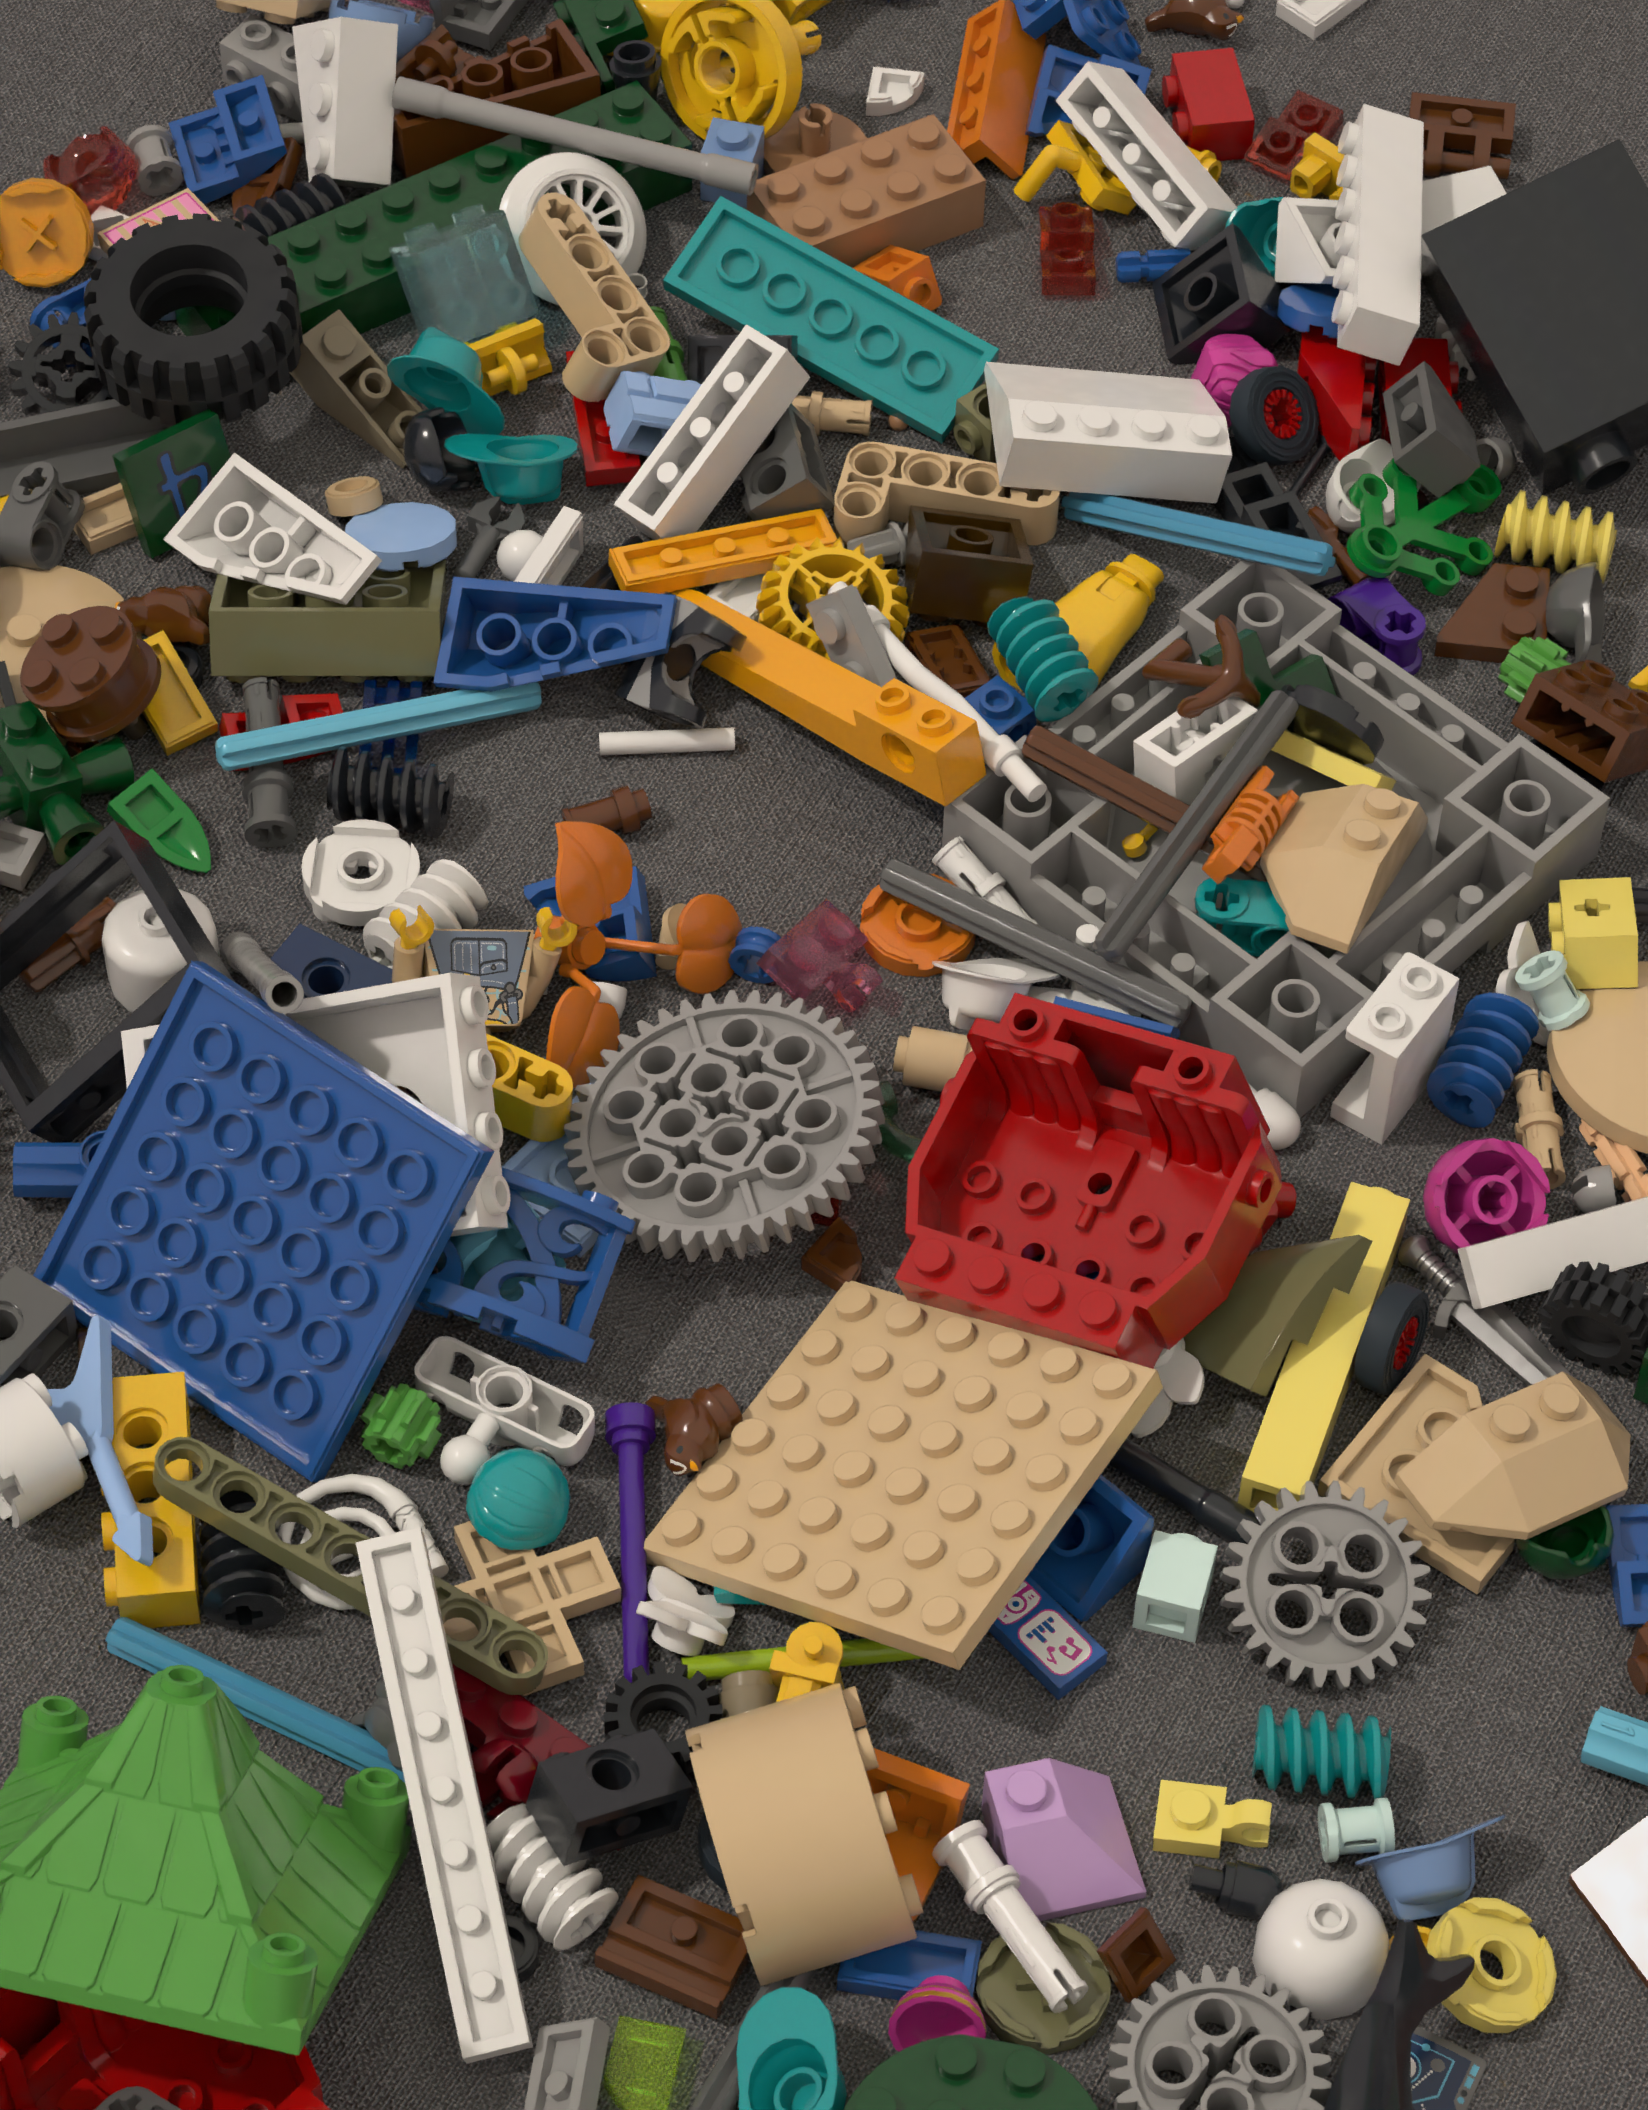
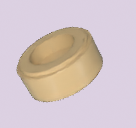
[325,476,383,517]

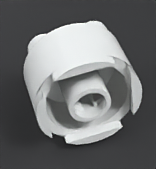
[0,1373,89,1528]

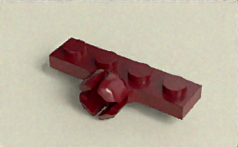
[452,1664,622,1851]

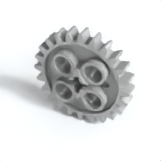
[1219,1480,1432,1693]
[1107,1965,1332,2110]

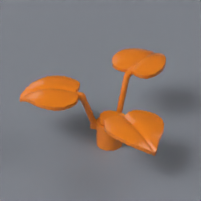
[534,821,742,1089]

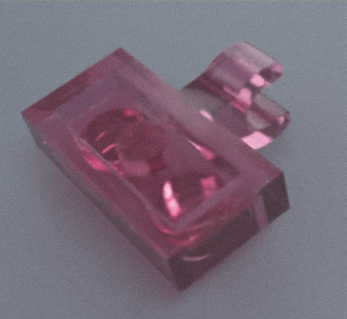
[756,899,883,1013]

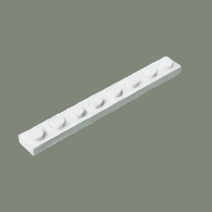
[356,1527,533,2064]

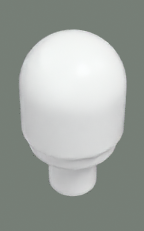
[1248,1083,1301,1150]

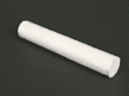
[599,727,735,755]

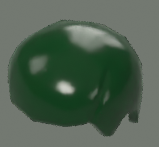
[1516,1506,1614,1580]

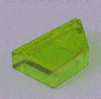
[604,2016,686,2110]

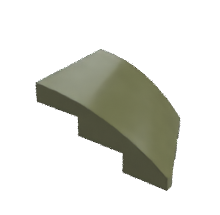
[1183,1235,1372,1397]

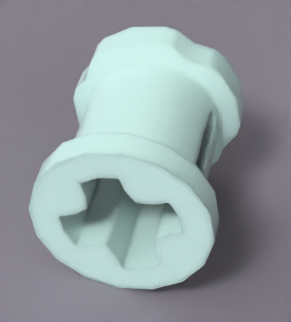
[1515,950,1590,1031]
[1318,1798,1395,1863]

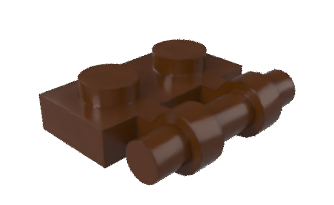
[1409,92,1516,180]

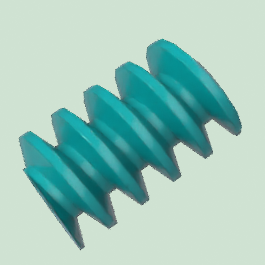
[988,596,1099,723]
[1252,1705,1391,1801]

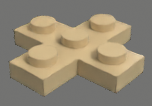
[443,1521,621,1696]

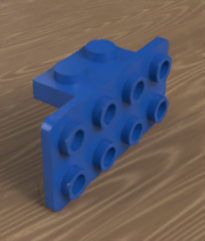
[1013,0,1141,66]

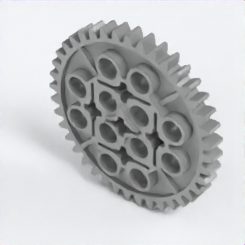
[564,990,885,1262]

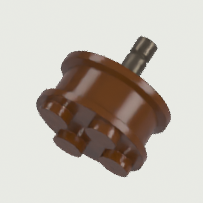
[20,606,161,743]

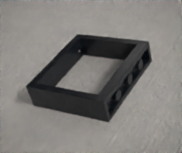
[0,820,234,1143]

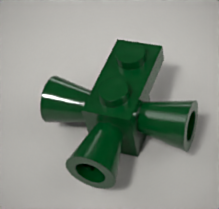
[0,701,134,865]

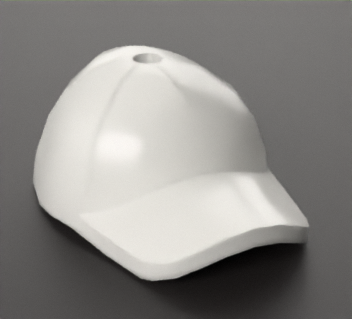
[1326,439,1421,534]

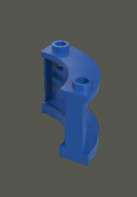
[413,1167,636,1364]

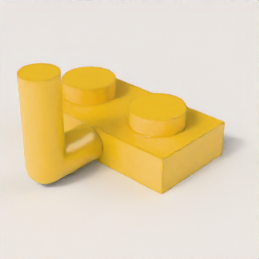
[1013,120,1136,215]

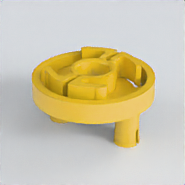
[660,0,822,140]

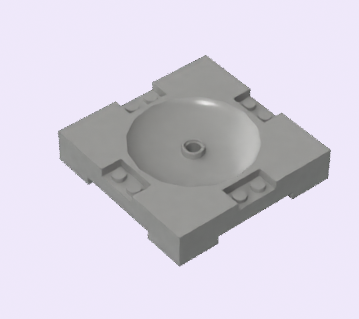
[942,559,1610,1118]

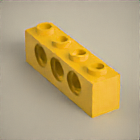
[101,1372,201,1628]

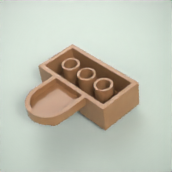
[747,103,986,268]

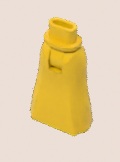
[992,554,1164,696]

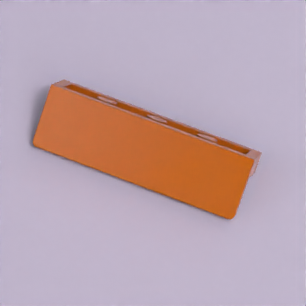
[947,0,1046,180]

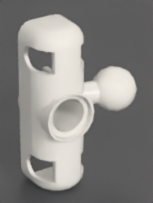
[414,1336,595,1486]

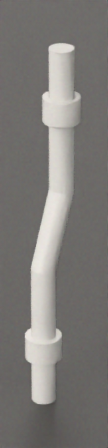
[827,581,1047,802]

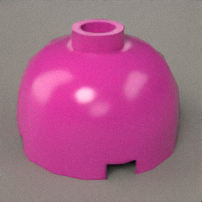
[1423,1138,1550,1255]

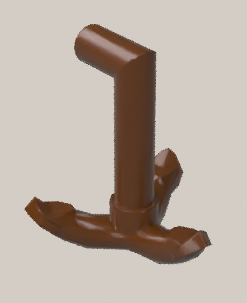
[1142,614,1261,719]

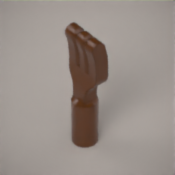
[1307,505,1370,586]

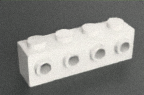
[1056,61,1237,251]
[614,324,810,540]

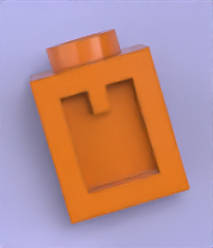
[853,245,942,311]

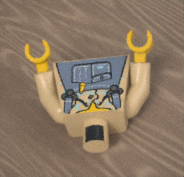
[389,905,577,1035]

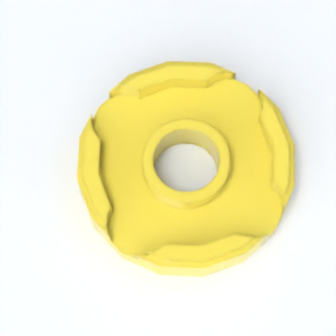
[1426,1897,1557,2034]

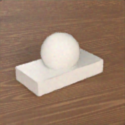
[496,506,584,585]

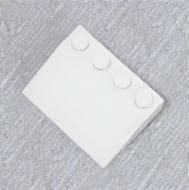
[984,362,1232,503]

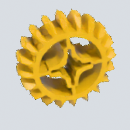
[756,537,910,660]

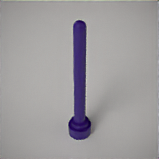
[605,1402,656,1683]

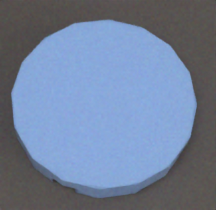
[345,502,457,572]

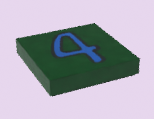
[112,409,231,558]

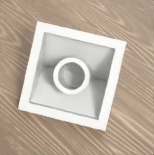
[1275,197,1342,284]

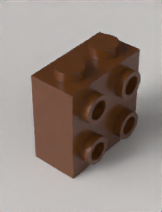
[1511,660,1648,783]

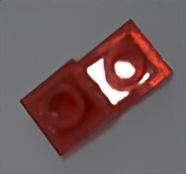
[1244,90,1344,181]
[1038,202,1096,296]

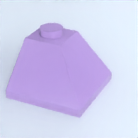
[981,1758,1146,1921]

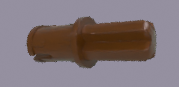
[19,897,116,992]

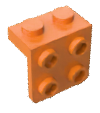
[867,1748,970,1921]

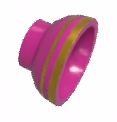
[888,1975,986,2052]

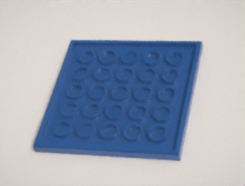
[33,961,495,1483]

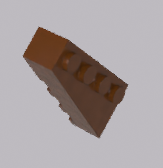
[392,18,601,179]

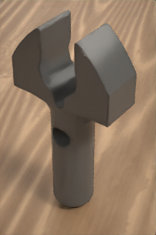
[453,496,525,578]

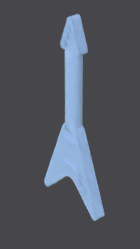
[47,1315,153,1566]

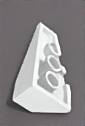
[163,453,382,605]

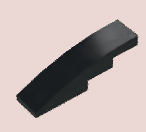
[1213,436,1343,590]

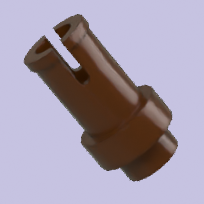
[561,785,652,834]

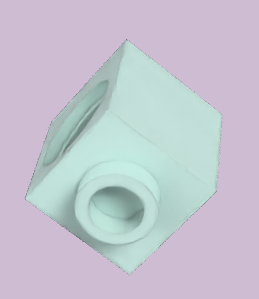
[1132,1530,1218,1643]

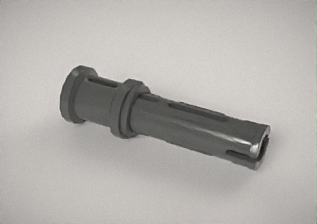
[241,677,297,848]

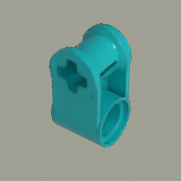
[1194,877,1305,957]

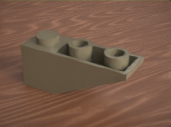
[289,310,423,469]

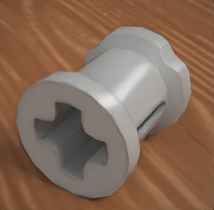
[126,125,184,196]

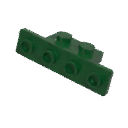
[552,0,649,96]

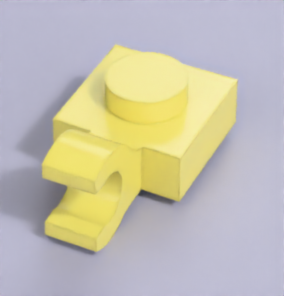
[1153,1780,1272,1859]

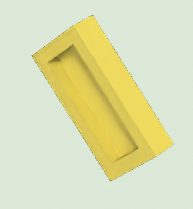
[1271,730,1396,791]

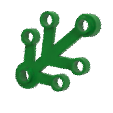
[1347,458,1501,596]

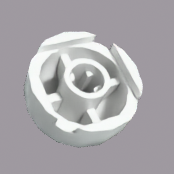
[1252,1879,1389,2020]

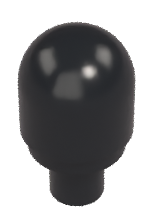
[1189,1860,1284,1919]

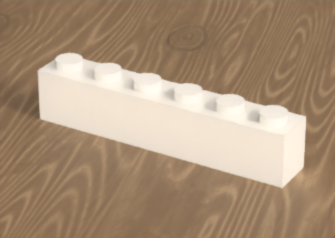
[1331,104,1424,366]

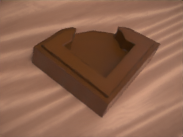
[801,1217,862,1292]

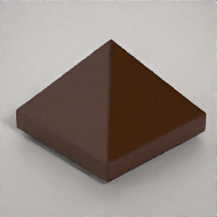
[1097,1907,1176,2003]

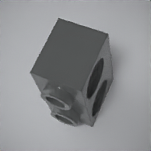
[739,403,834,521]

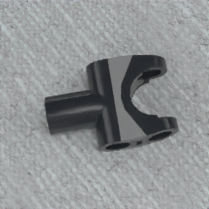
[615,591,747,729]

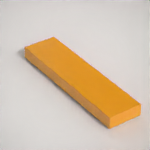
[608,508,837,594]

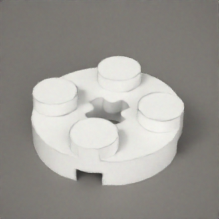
[302,819,421,926]

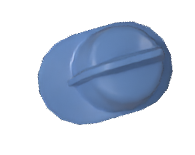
[1355,1814,1506,1921]

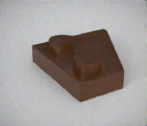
[1434,563,1550,663]

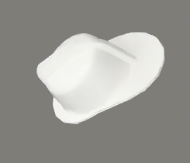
[932,958,1060,1030]

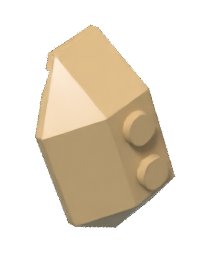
[1260,784,1428,954]
[1394,1372,1631,1540]

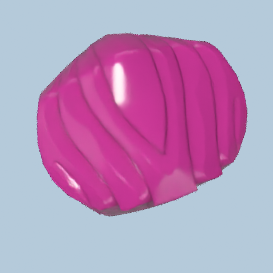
[1191,334,1279,428]

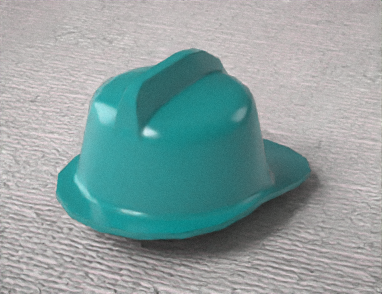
[387,327,505,435]
[444,433,578,505]
[737,1987,847,2110]

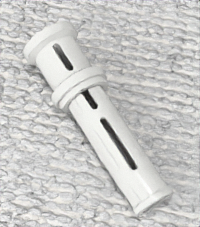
[932,1820,1089,2013]

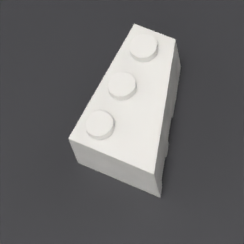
[292,17,398,189]

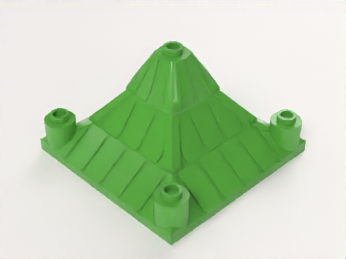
[0,1665,412,2056]

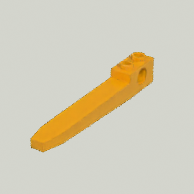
[663,588,987,807]

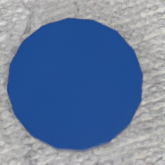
[1277,283,1339,338]

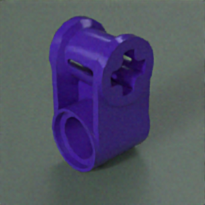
[1328,576,1426,676]

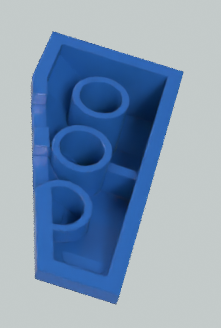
[433,576,677,692]

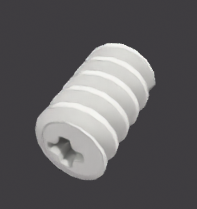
[363,859,489,969]
[487,1804,619,1951]

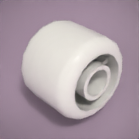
[102,889,220,1013]

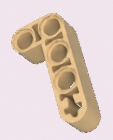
[518,192,670,402]
[834,442,1060,549]

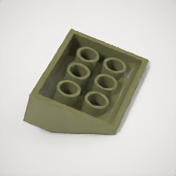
[209,558,447,683]

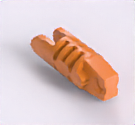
[1202,765,1299,884]

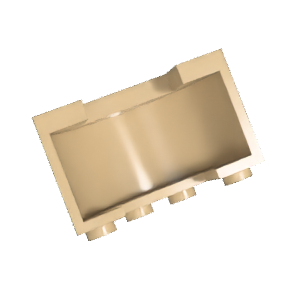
[685,1683,924,1986]

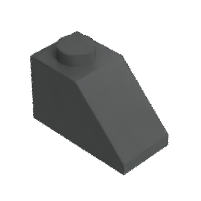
[1383,361,1481,498]

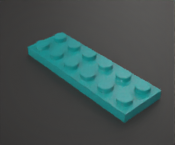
[663,196,999,444]

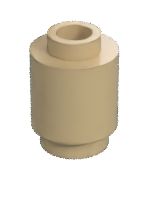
[893,1026,972,1092]

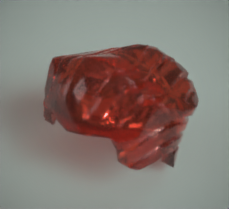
[43,126,138,216]

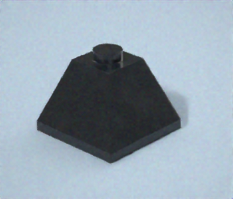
[1152,223,1291,365]

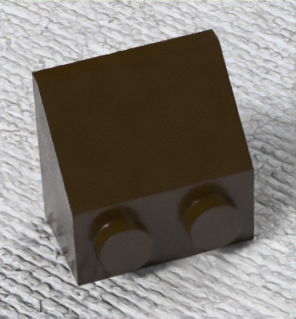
[904,505,1034,628]

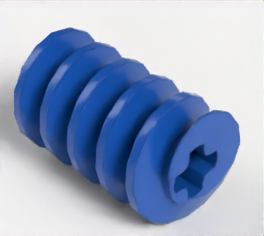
[1426,993,1539,1128]

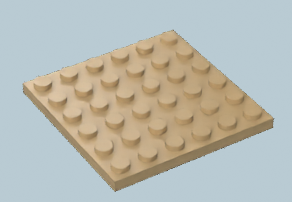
[644,1280,1163,1670]

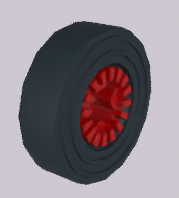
[1229,366,1319,466]
[1354,1282,1430,1395]

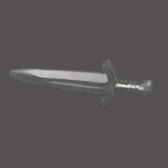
[1398,1235,1574,1386]

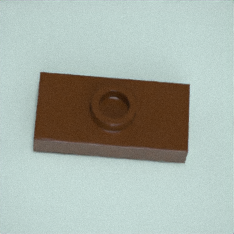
[905,623,990,698]

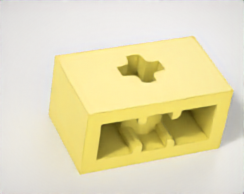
[1548,877,1638,989]

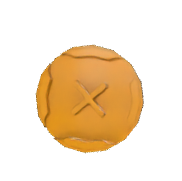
[0,178,94,288]

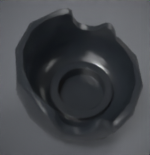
[403,407,475,492]

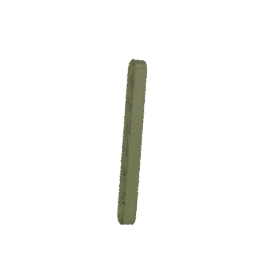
[153,1437,548,1695]

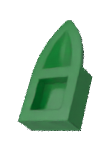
[106,768,211,873]

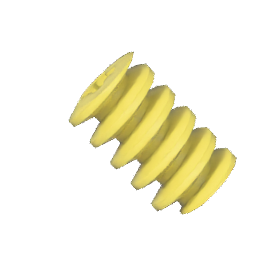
[1494,490,1617,584]

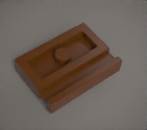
[595,1874,750,2020]

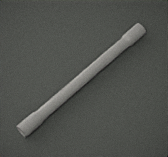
[392,76,759,196]
[221,932,304,1014]

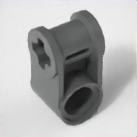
[0,461,85,570]

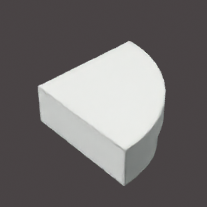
[866,67,925,116]

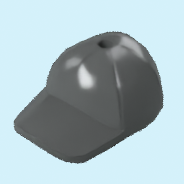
[1546,562,1605,664]

